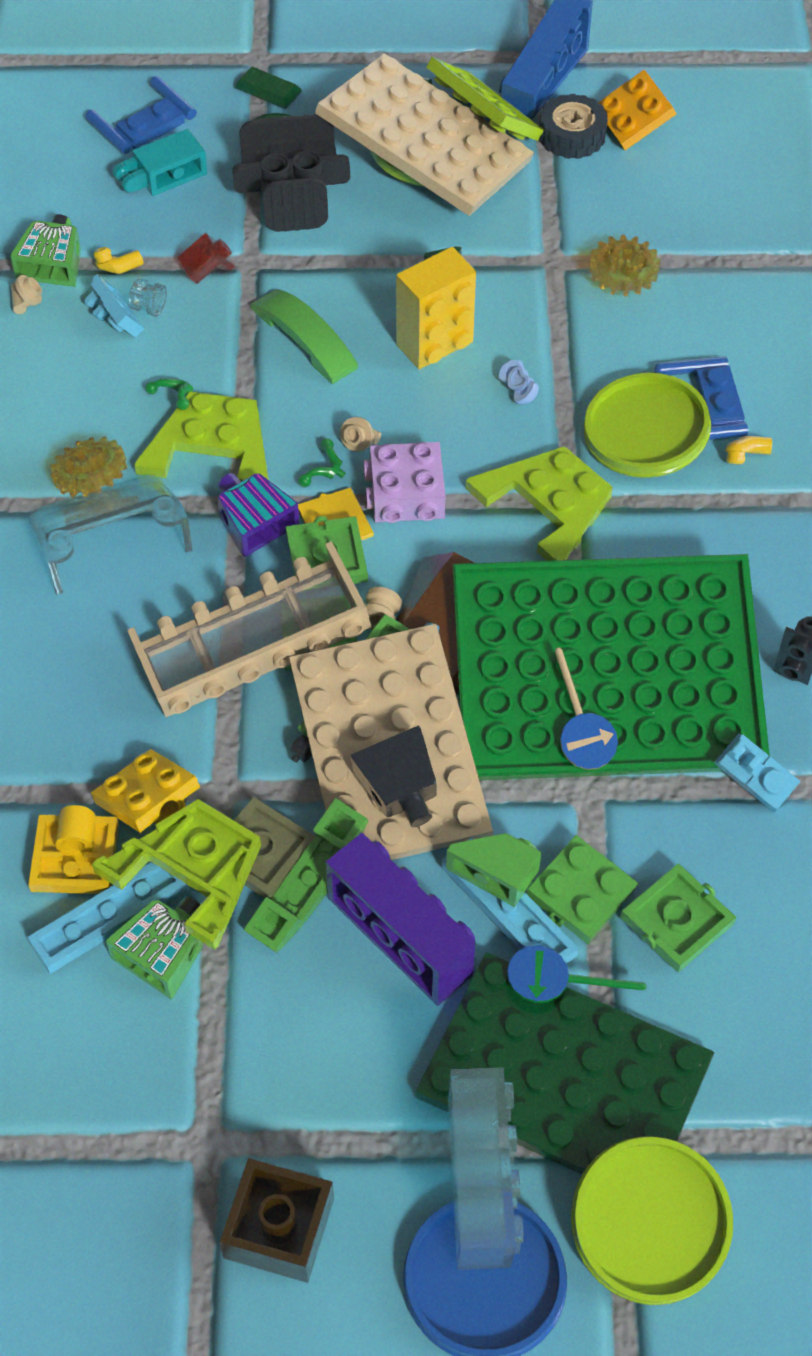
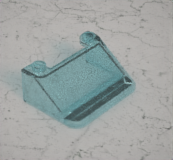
[28,475,193,595]

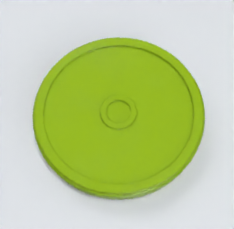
[584,373,711,478]
[571,1137,734,1305]

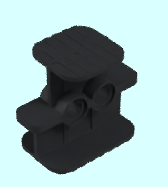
[232,114,350,232]

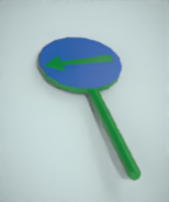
[507,945,647,1003]

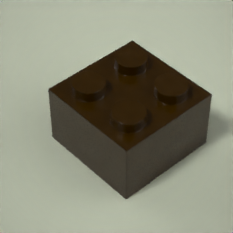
[220,1158,334,1283]

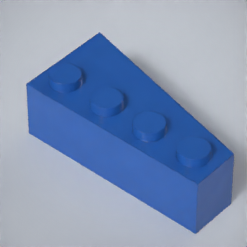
[499,0,593,120]

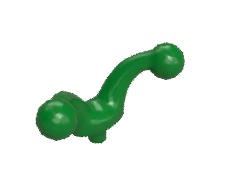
[145,378,193,410]
[298,438,346,488]

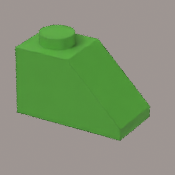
[446,833,542,907]

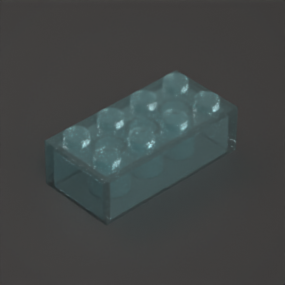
[447,1067,523,1270]

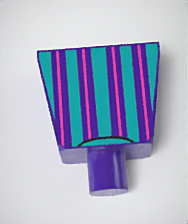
[217,473,300,558]

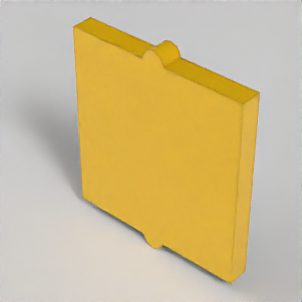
[298,487,374,540]

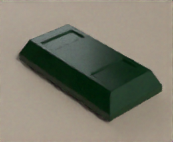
[235,66,302,109]

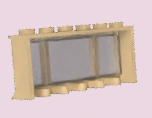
[127,541,371,717]

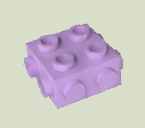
[364,442,446,523]

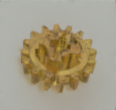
[589,235,660,296]
[50,437,127,498]

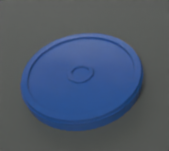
[403,1195,567,1356]

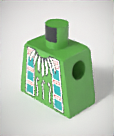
[11,214,81,287]
[106,896,203,999]

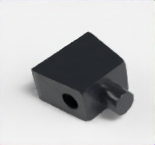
[350,725,437,827]

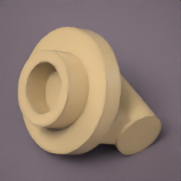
[11,275,42,314]
[340,417,381,452]

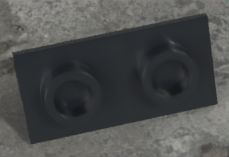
[773,616,812,685]

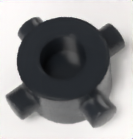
[290,734,312,763]

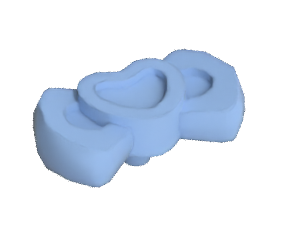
[499,360,539,405]

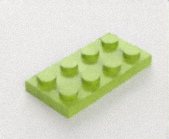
[426,57,544,141]

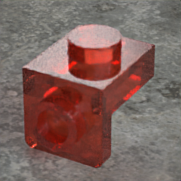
[177,233,235,284]

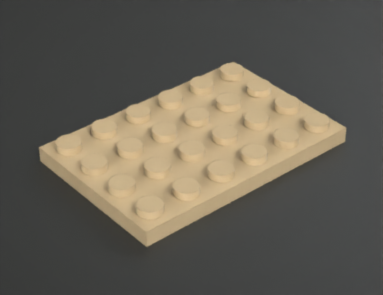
[315,53,534,216]
[289,624,493,860]

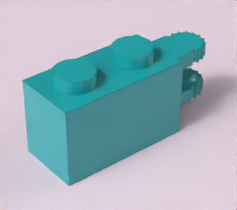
[112,128,208,197]

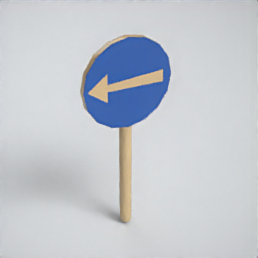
[555,648,618,770]

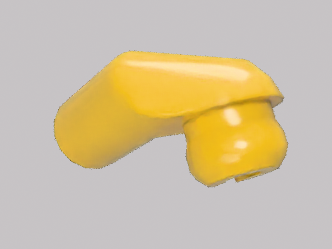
[93,247,144,274]
[725,436,772,465]

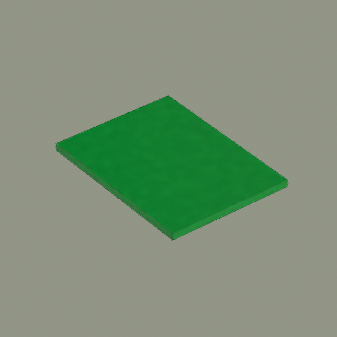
[452,554,770,780]

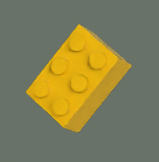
[396,246,476,369]

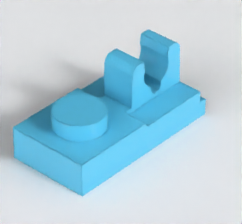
[84,274,145,338]
[714,734,801,813]

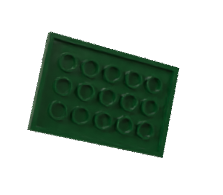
[415,952,715,1174]

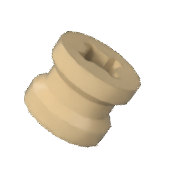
[365,587,402,630]

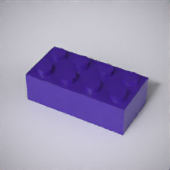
[326,833,475,1007]

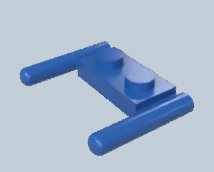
[85,76,197,154]
[654,356,748,440]

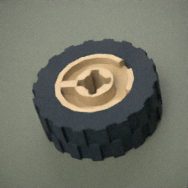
[539,94,608,159]

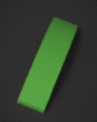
[250,289,358,384]
[243,798,369,953]

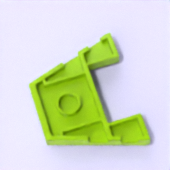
[135,392,269,482]
[465,446,613,561]
[92,799,261,950]

